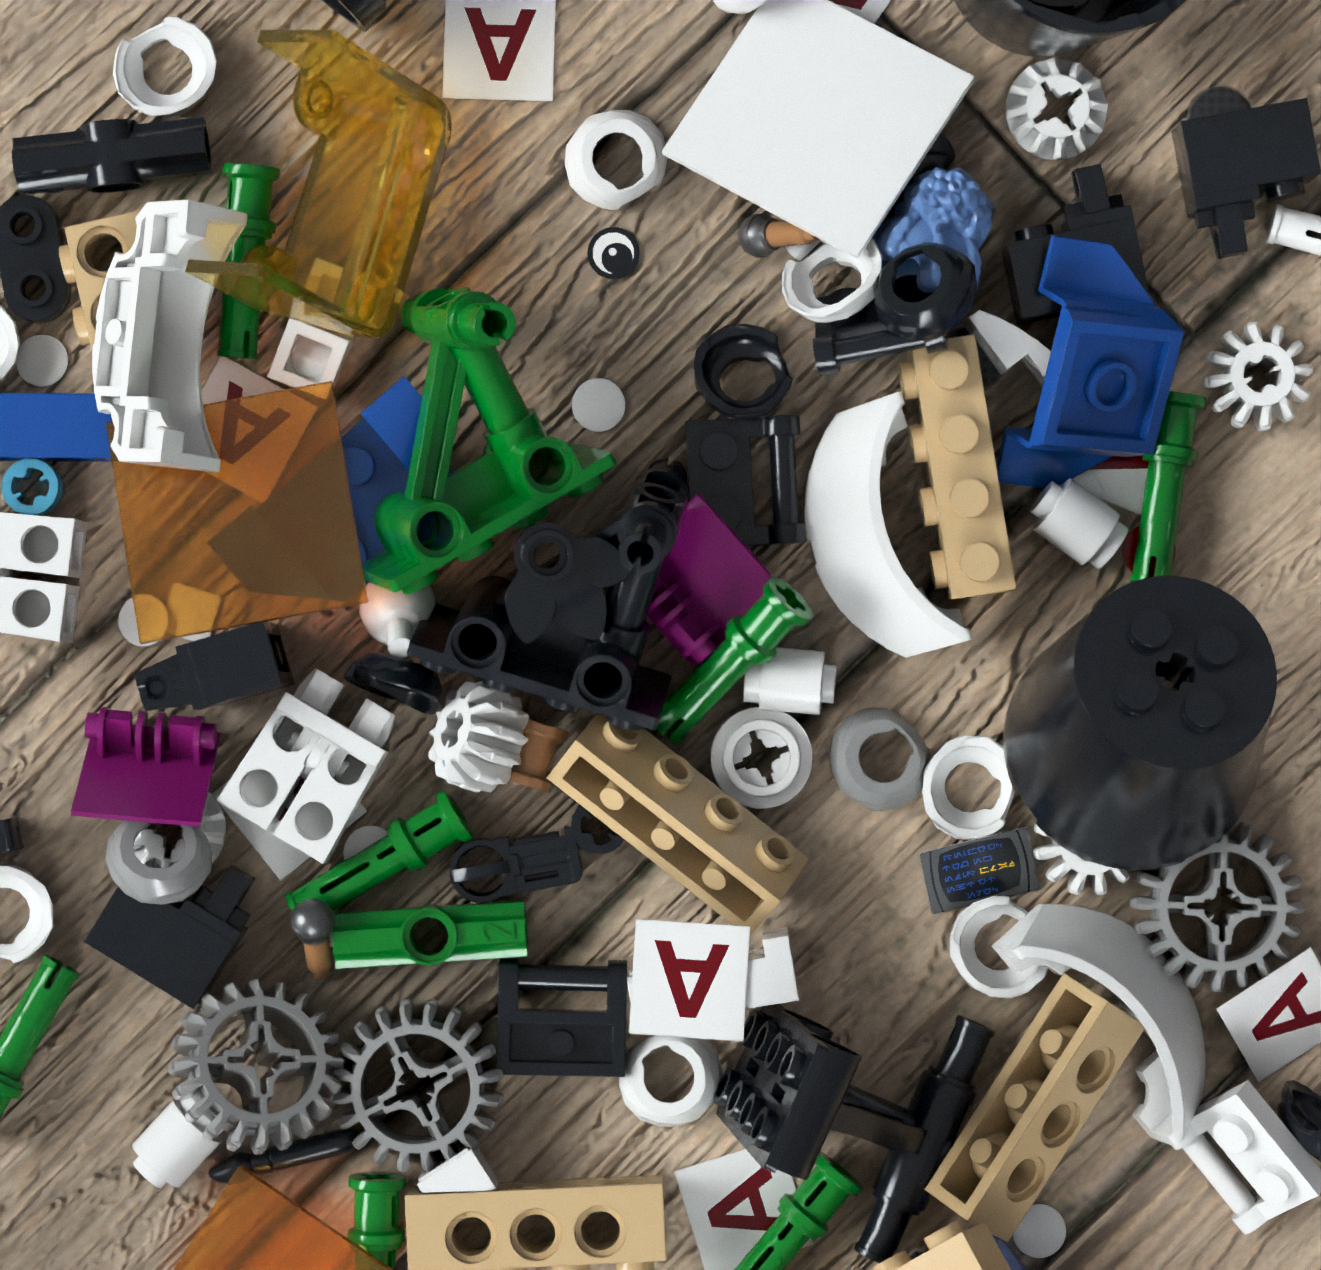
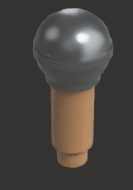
[738,213,820,258]
[290,898,335,980]

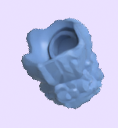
[872,167,995,293]

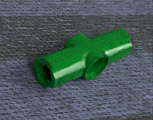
[332,900,529,969]

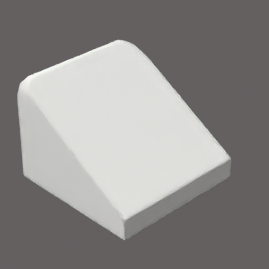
[417,1145,499,1193]

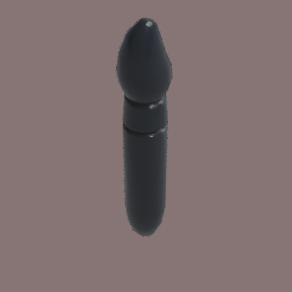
[208,1129,359,1184]

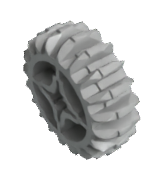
[1130,822,1306,992]
[168,978,344,1155]
[331,999,504,1173]

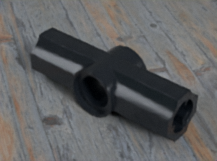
[11,117,212,195]

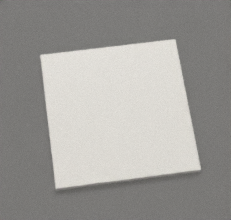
[662,0,975,259]

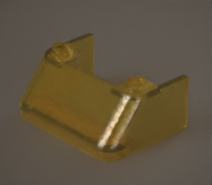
[185,30,452,338]

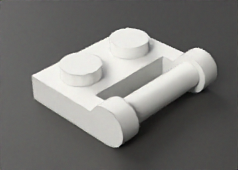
[1171,1080,1321,1235]

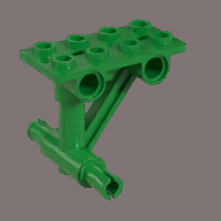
[357,286,617,594]

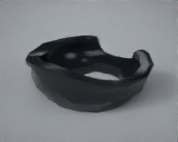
[875,242,977,340]
[694,324,793,420]
[343,653,443,715]
[1277,1080,1321,1162]

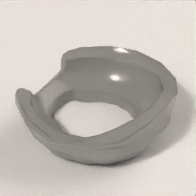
[829,708,930,811]
[105,820,212,905]

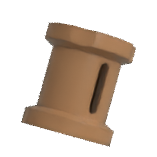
[509,718,569,793]

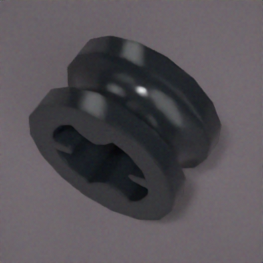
[571,805,624,854]

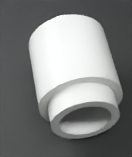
[1030,478,1129,569]
[744,647,837,715]
[132,1098,224,1188]

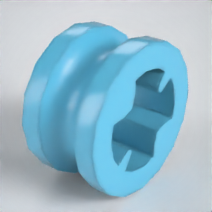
[2,459,64,516]

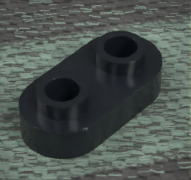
[0,195,71,323]

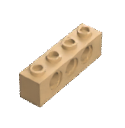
[925,973,1145,1242]
[405,1175,666,1270]

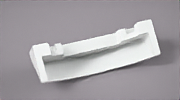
[92,200,248,472]
[804,391,972,658]
[992,904,1206,1146]

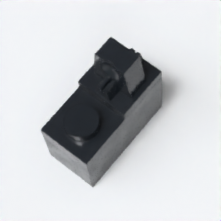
[1171,98,1321,259]
[1001,164,1149,325]
[134,621,295,711]
[84,865,256,1010]

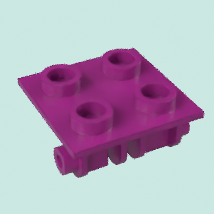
[647,493,773,668]
[71,707,221,827]

